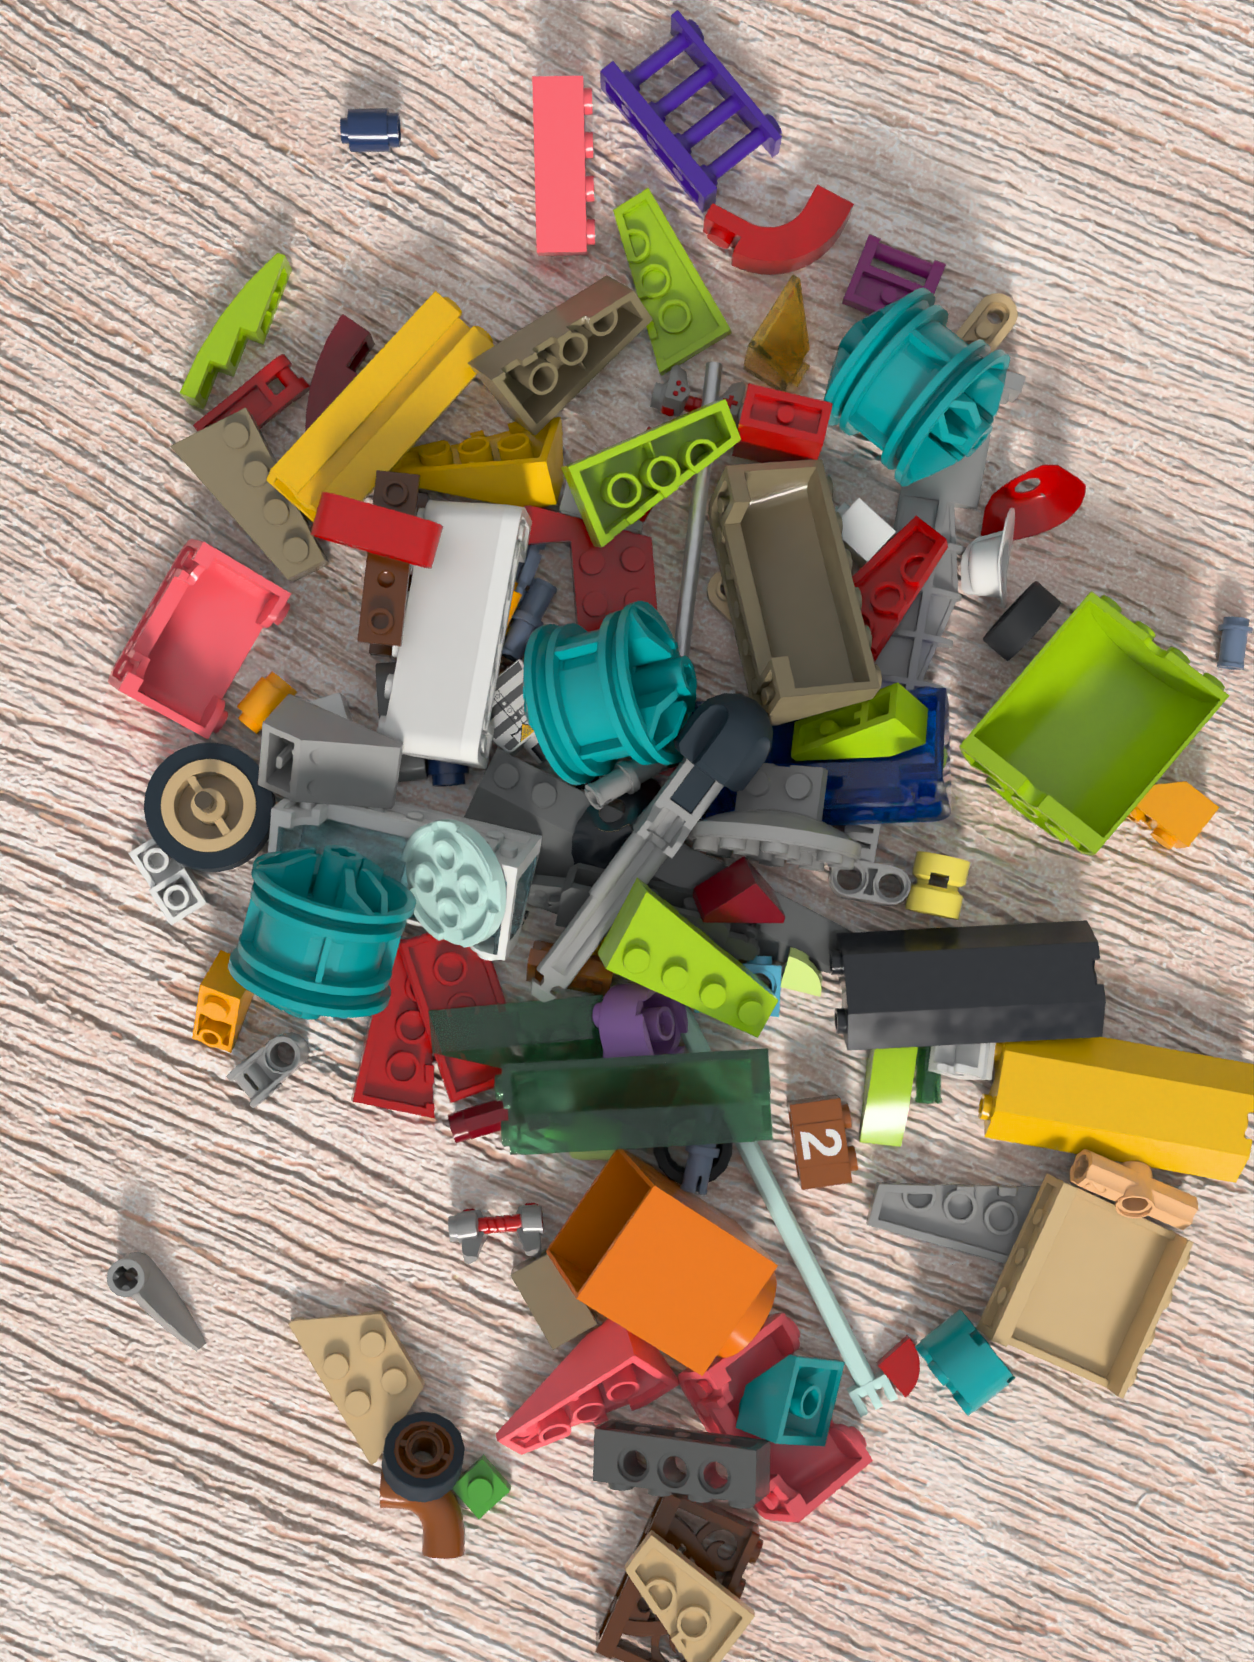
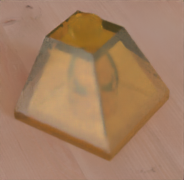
[743,274,811,392]

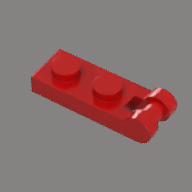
[193,354,310,431]

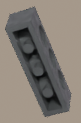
[593,1419,771,1509]

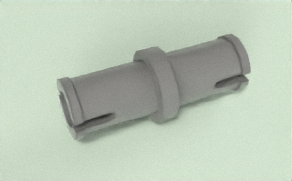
[584,759,669,810]

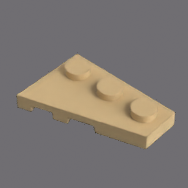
[625,1530,755,1662]

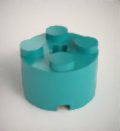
[915,1309,1015,1416]

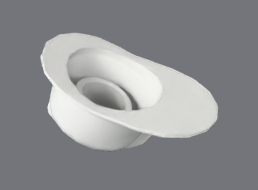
[961,508,1015,608]

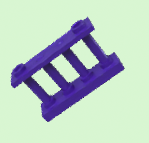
[600,10,782,213]

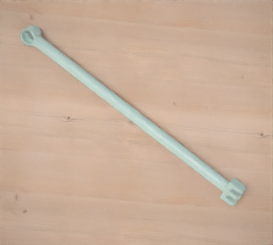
[680,1005,898,1417]

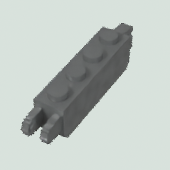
[528,863,762,962]

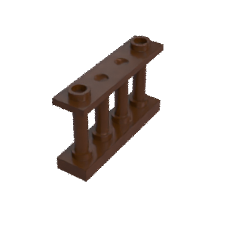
[357,470,430,658]

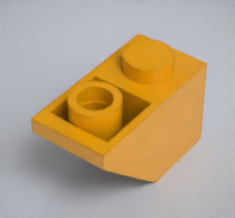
[1127,781,1220,849]
[192,950,254,1053]

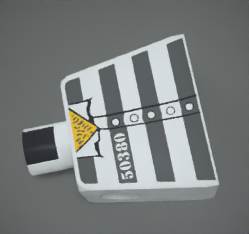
[489,659,547,765]

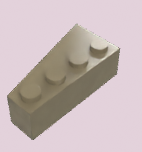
[468,275,653,436]
[170,408,330,582]

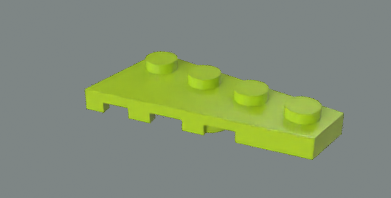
[613,188,732,376]

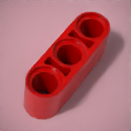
[310,492,443,569]

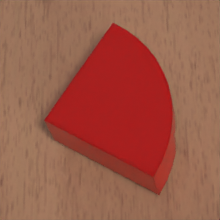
[876,1335,920,1398]

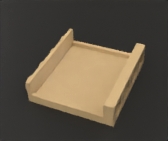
[976,1173,1194,1399]

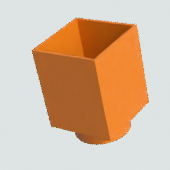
[546,1146,778,1376]

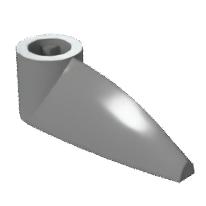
[107,1252,206,1351]

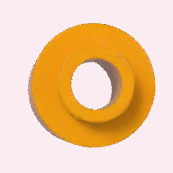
[236,671,298,734]

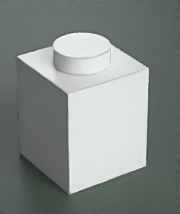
[836,498,896,568]

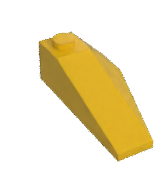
[391,417,564,508]

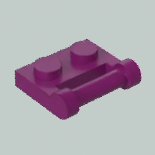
[842,234,946,314]

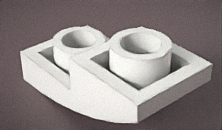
[128,838,208,925]

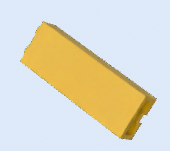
[266,291,495,522]

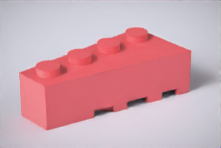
[532,76,595,256]

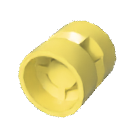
[905,851,971,920]

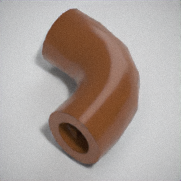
[380,1470,465,1559]

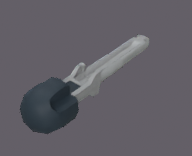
[531,693,773,1003]

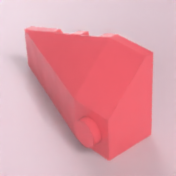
[496,1318,680,1455]

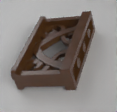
[595,1493,763,1662]

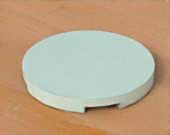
[402,819,506,948]

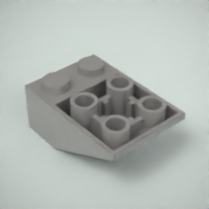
[258,694,403,809]

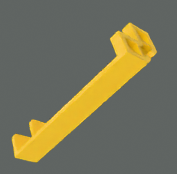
[978,1037,1254,1183]

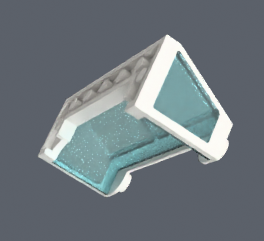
[268,797,542,961]

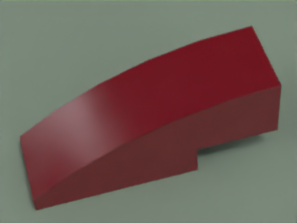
[305,314,375,432]

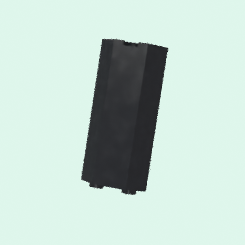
[829,920,1106,1051]

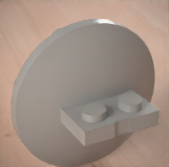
[689,763,862,871]

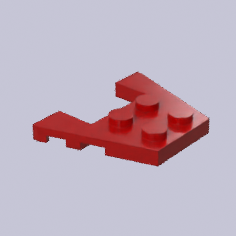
[524,505,657,632]

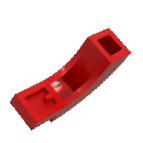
[703,184,854,275]

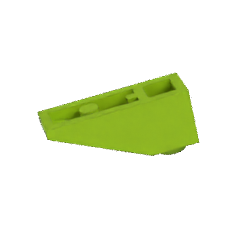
[791,682,928,761]

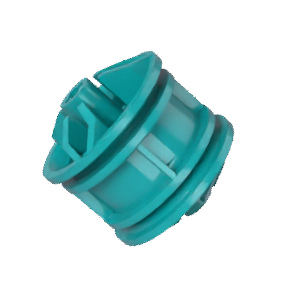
[824,288,1010,487]
[523,601,697,785]
[228,845,416,1020]

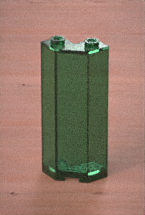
[494,1048,773,1156]

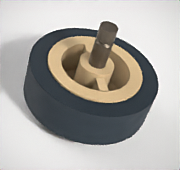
[144,743,276,872]

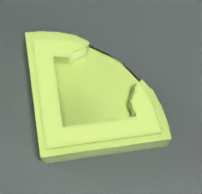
[781,947,823,997]

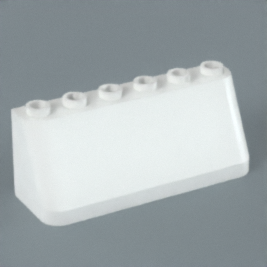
[377,500,532,769]

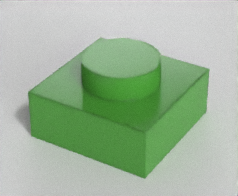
[452,1454,511,1519]

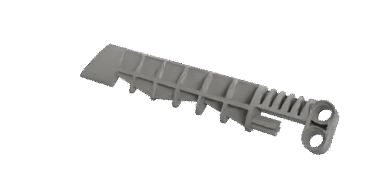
[829,434,991,906]

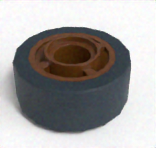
[381,1412,465,1503]

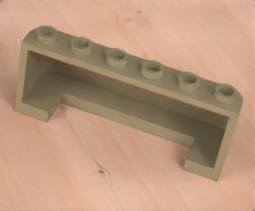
[708,459,882,726]

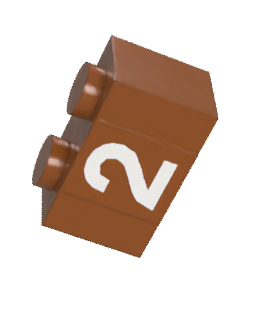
[787,1094,858,1190]

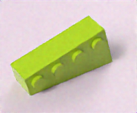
[561,399,741,548]
[598,877,778,1038]

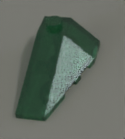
[428,994,604,1081]

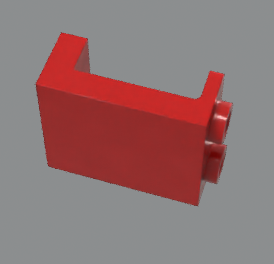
[732,383,833,463]

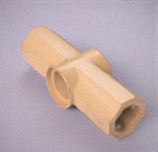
[1070,1149,1198,1230]

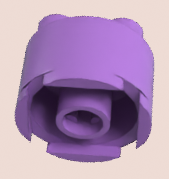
[593,983,688,1069]

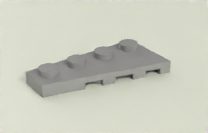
[866,1182,1041,1264]

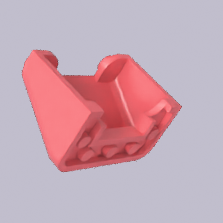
[108,539,291,739]
[678,1312,873,1523]

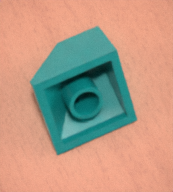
[736,1355,845,1446]

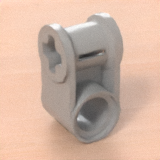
[226,1032,309,1109]

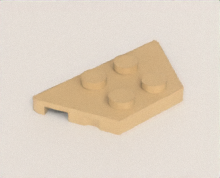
[288,1311,425,1465]

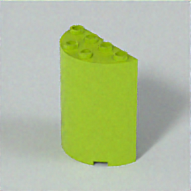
[959,591,1230,856]

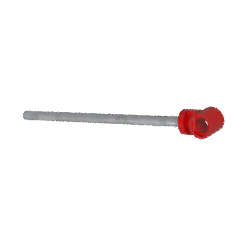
[657,362,723,778]

